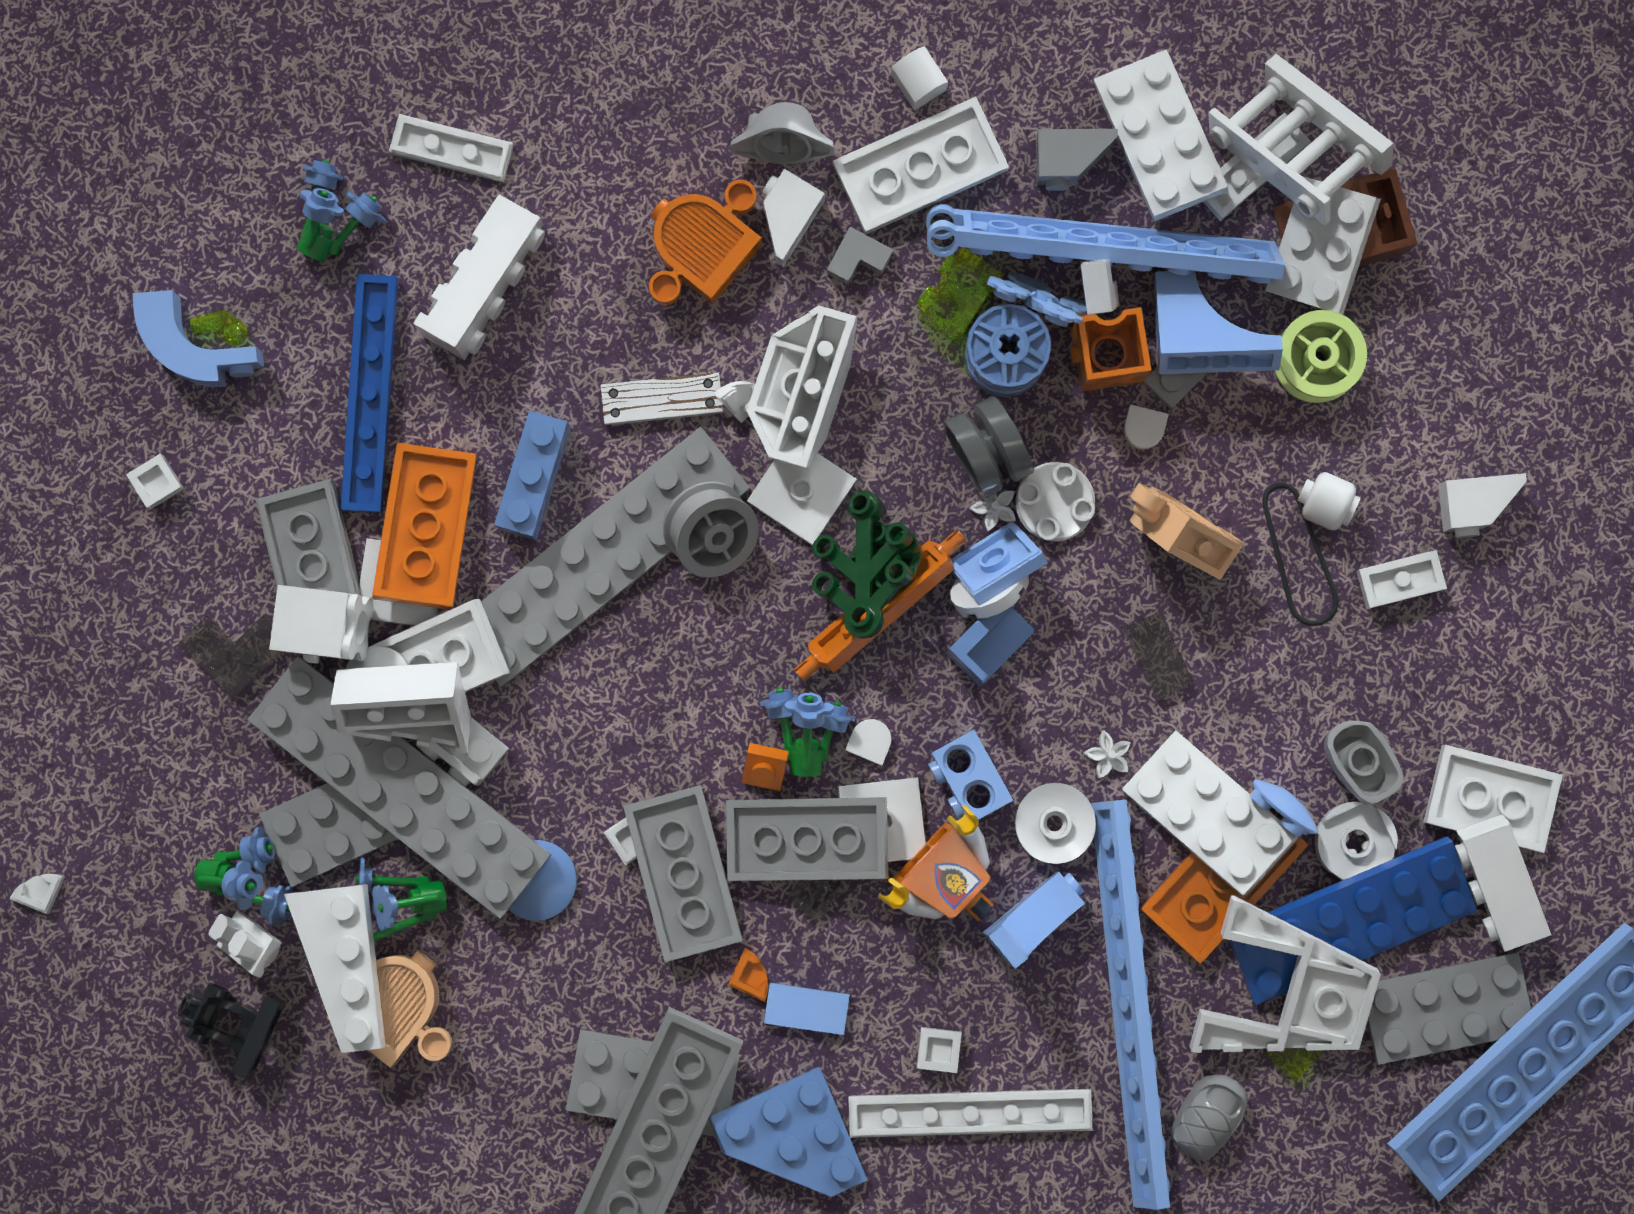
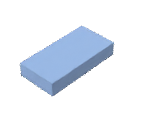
[764,983,850,1035]

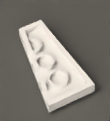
[284,884,386,1053]

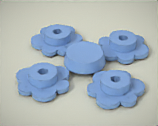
[987,272,1101,327]

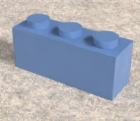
[494,410,571,541]

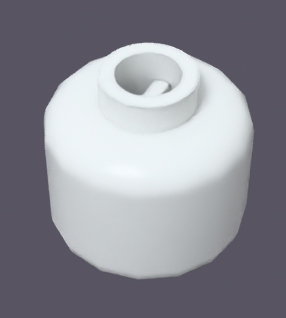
[1297,472,1360,530]

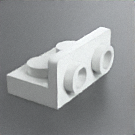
[417,717,510,786]

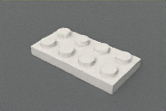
[1094,49,1228,221]
[833,97,1009,235]
[1122,730,1298,898]

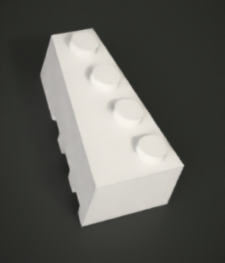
[413,195,545,360]

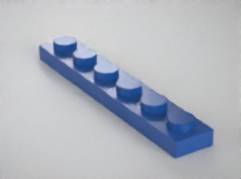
[341,274,399,514]

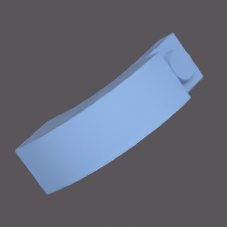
[132,290,264,387]

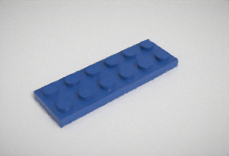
[1229,837,1477,1005]

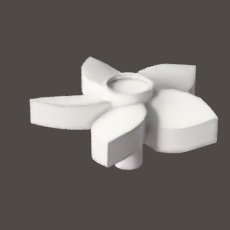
[969,491,1016,532]
[1083,730,1131,779]

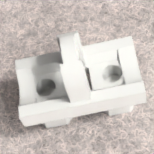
[208,911,282,978]

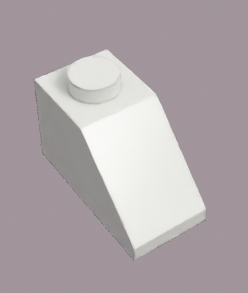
[761,169,825,267]
[1438,473,1527,538]

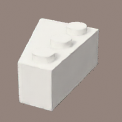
[331,662,472,754]

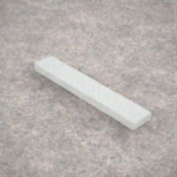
[849,1089,1093,1138]

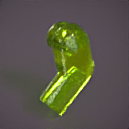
[190,310,248,346]

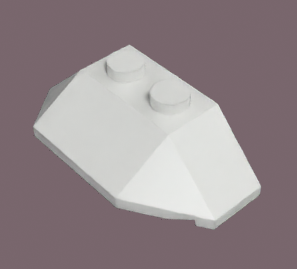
[746,305,857,469]

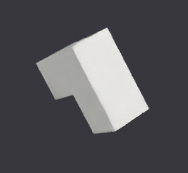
[1081,259,1120,315]

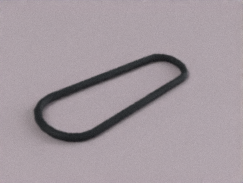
[1262,482,1339,626]

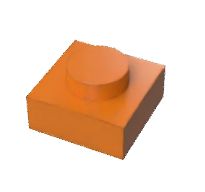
[741,743,789,791]

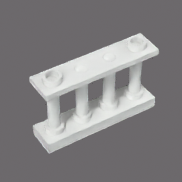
[1209,54,1393,226]

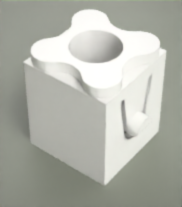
[269,585,373,664]

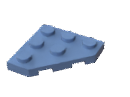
[708,1067,867,1197]

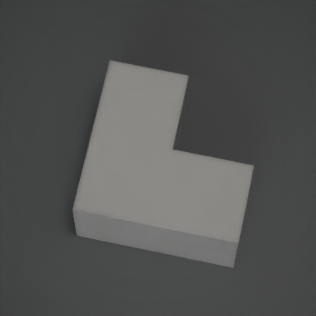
[827,227,894,285]

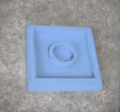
[951,521,1048,606]

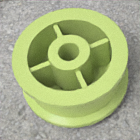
[1274,310,1367,403]

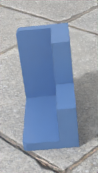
[946,605,1034,687]

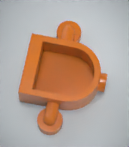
[649,179,762,305]

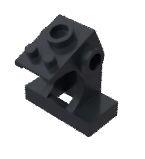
[178,983,287,1079]

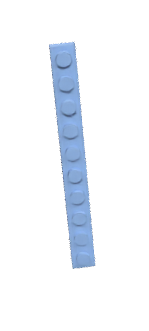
[1091,800,1170,1210]

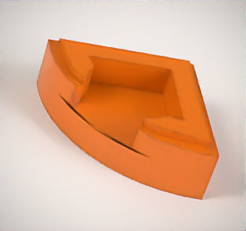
[728,948,768,1002]

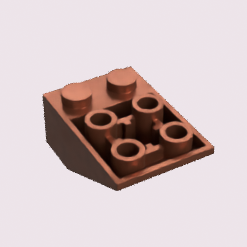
[1272,168,1417,266]

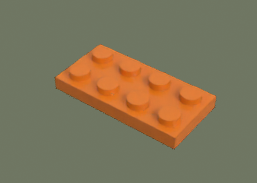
[372,443,477,610]
[1139,790,1308,964]

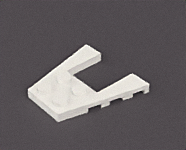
[1189,895,1381,1053]

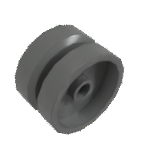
[943,395,1034,499]

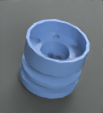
[964,304,1051,397]

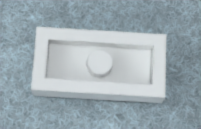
[1356,550,1447,609]

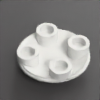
[1016,462,1095,541]

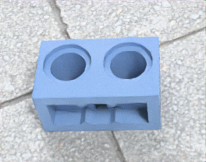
[928,730,1013,820]

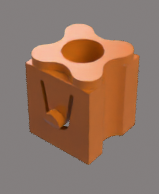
[1070,307,1152,392]

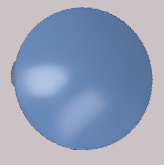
[509,840,577,921]

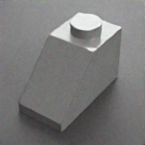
[1036,129,1118,191]

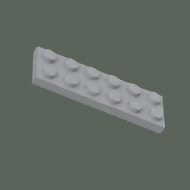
[574,1007,743,1214]

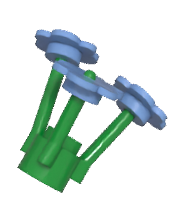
[355,858,447,942]

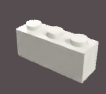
[1455,814,1551,952]

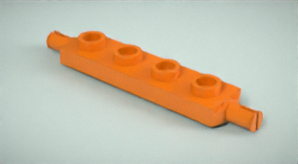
[793,529,967,682]

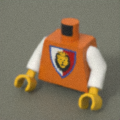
[878,805,994,921]

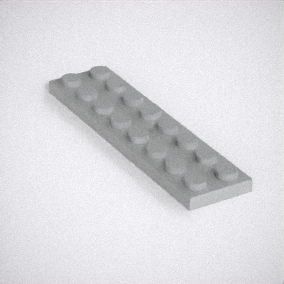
[481,427,750,687]
[247,656,552,919]

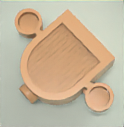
[1129,483,1244,580]
[327,950,453,1068]

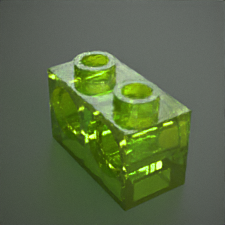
[916,247,1003,344]

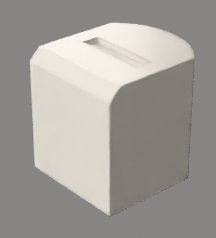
[891,46,948,111]

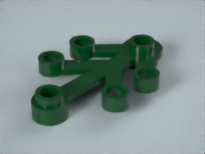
[812,491,913,639]

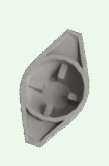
[730,102,835,164]

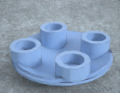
[1250,779,1318,837]

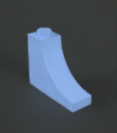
[1153,270,1283,374]
[982,871,1085,969]

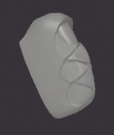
[1324,721,1403,805]
[1171,1075,1248,1160]

